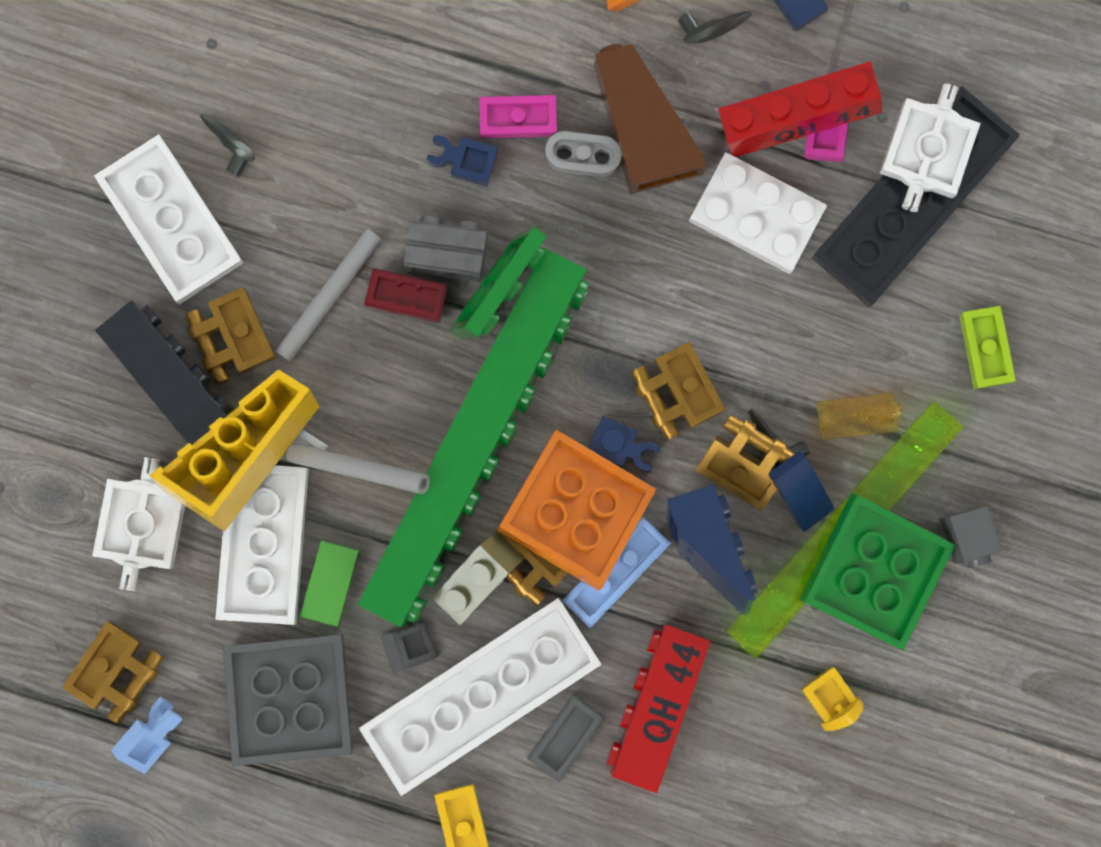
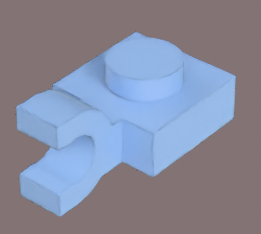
[111,697,182,774]

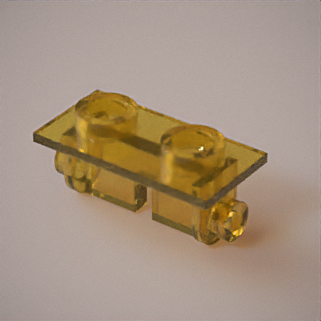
[816,393,901,440]

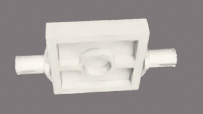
[880,84,980,212]
[92,457,185,591]

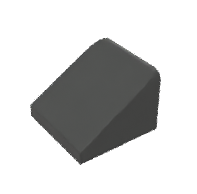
[381,621,438,673]

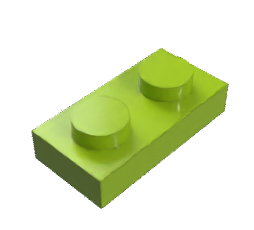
[959,306,1016,390]

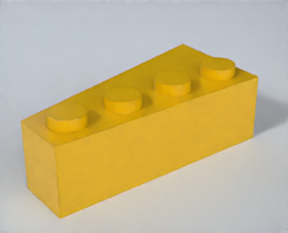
[149,369,320,532]

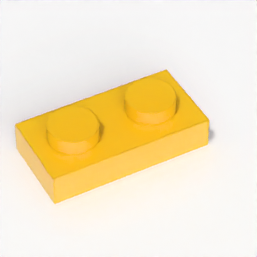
[434,783,489,847]

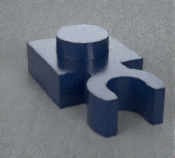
[427,135,499,187]
[588,416,660,472]

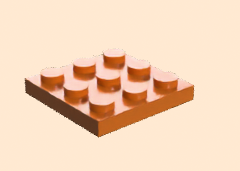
[497,430,656,591]

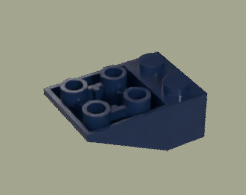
[667,485,758,616]

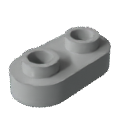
[545,131,622,177]

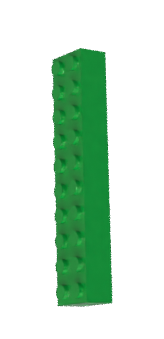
[357,247,590,627]

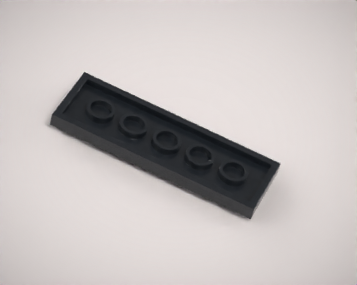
[811,86,1020,308]

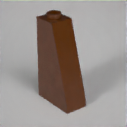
[594,44,707,194]

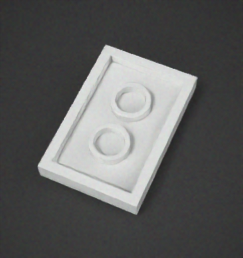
[689,152,827,274]

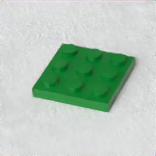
[448,227,547,339]
[799,493,955,651]

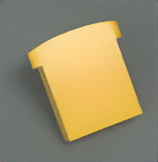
[800,666,864,731]

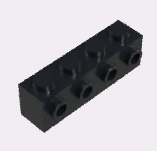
[95,300,235,445]

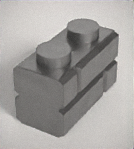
[403,216,488,282]

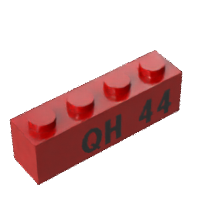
[718,61,883,157]
[606,624,711,793]

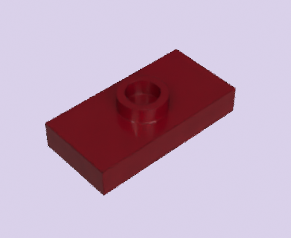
[364,268,449,324]

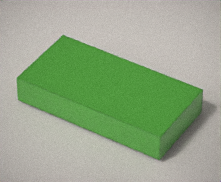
[300,540,360,627]

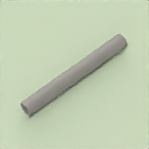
[275,228,382,362]
[286,443,429,494]

